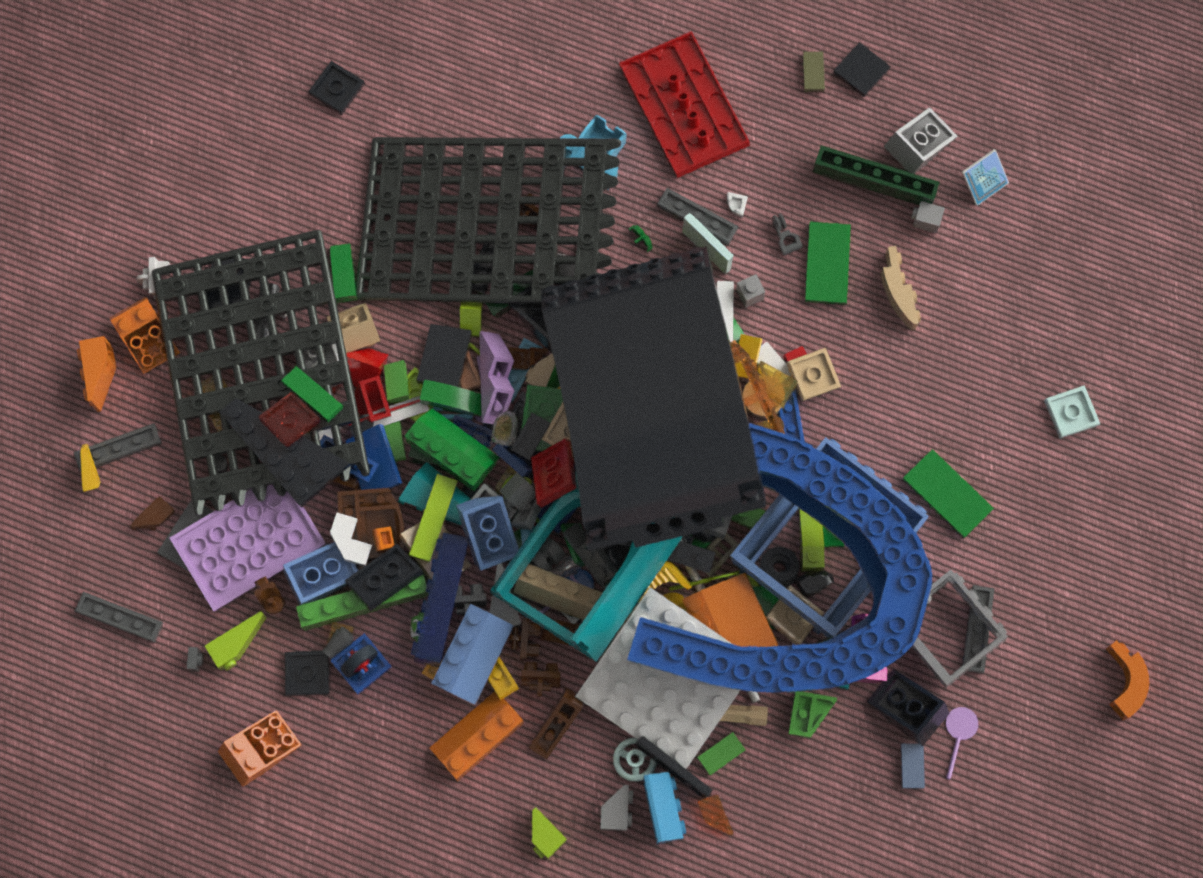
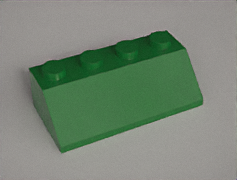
[405,408,500,492]

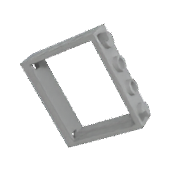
[911,570,1008,688]

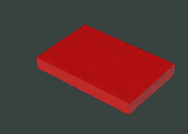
[531,438,577,508]

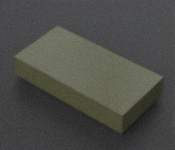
[803,52,825,92]

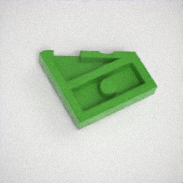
[788,691,837,738]

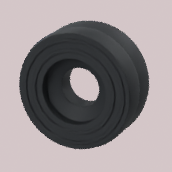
[760,547,799,587]

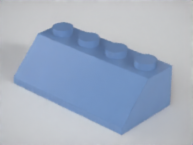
[431,604,514,705]

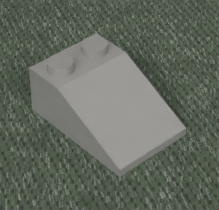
[884,107,958,174]

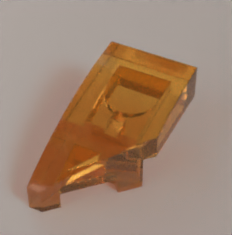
[697,794,734,835]

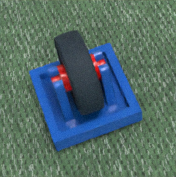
[330,633,392,695]

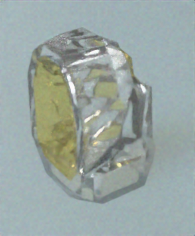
[491,411,518,446]

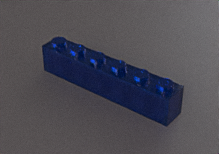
[411,532,469,667]

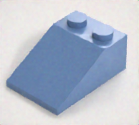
[283,542,358,605]

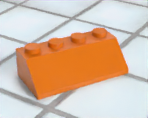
[429,691,524,781]

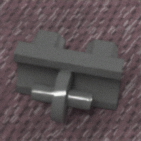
[447,584,487,615]

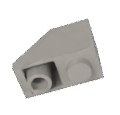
[600,785,633,831]

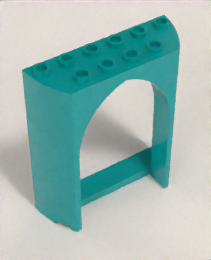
[490,470,683,662]

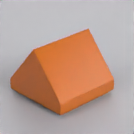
[372,527,394,552]

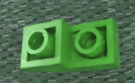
[384,420,406,462]

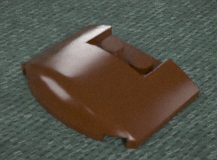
[337,488,405,571]

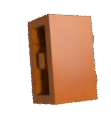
[110,297,180,374]
[77,336,117,412]
[218,710,302,787]

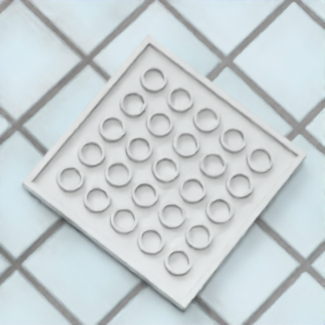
[576,587,740,769]

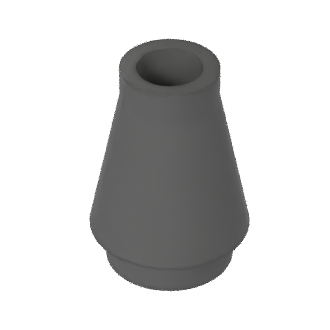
[323,626,355,659]

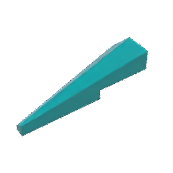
[398,462,471,525]

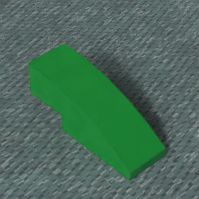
[330,243,357,303]
[420,379,482,417]

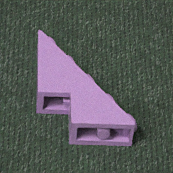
[480,331,514,426]

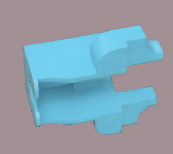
[560,115,626,190]

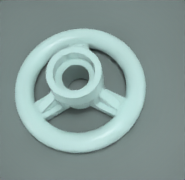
[613,738,657,782]

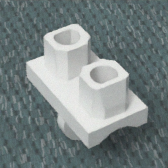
[137,257,171,300]

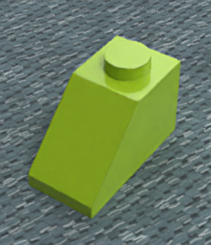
[532,807,567,859]

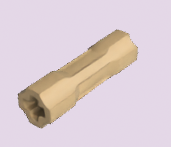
[720,705,768,726]

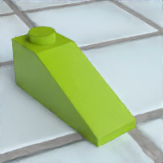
[799,509,825,572]
[205,611,266,671]

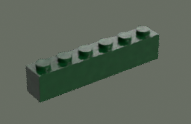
[813,145,940,205]

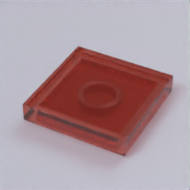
[258,392,320,447]

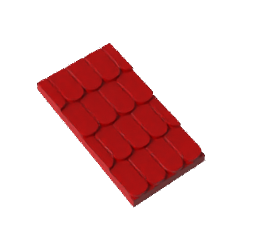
[619,31,750,178]

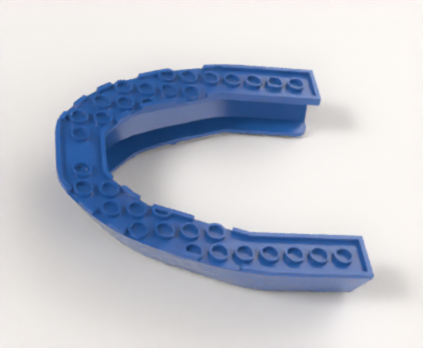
[627,423,932,692]

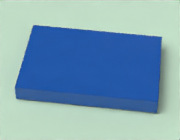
[346,424,402,490]

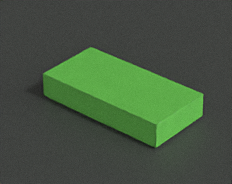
[384,360,409,404]
[697,732,746,776]

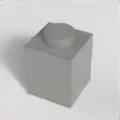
[911,201,945,233]
[736,274,765,308]

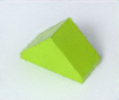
[460,302,483,337]

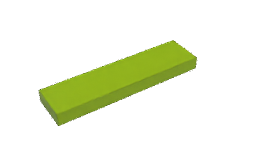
[409,474,457,563]

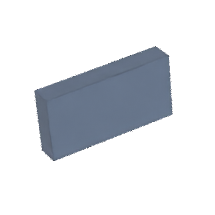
[901,744,925,789]

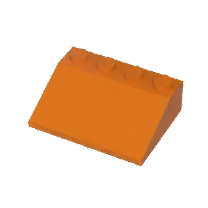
[682,573,778,647]

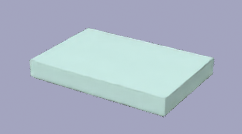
[682,213,733,274]

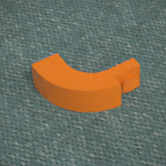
[1105,640,1149,721]

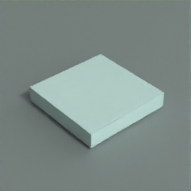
[1044,386,1100,439]

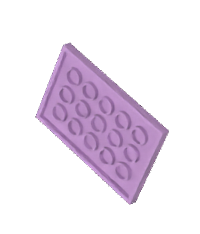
[170,485,326,612]

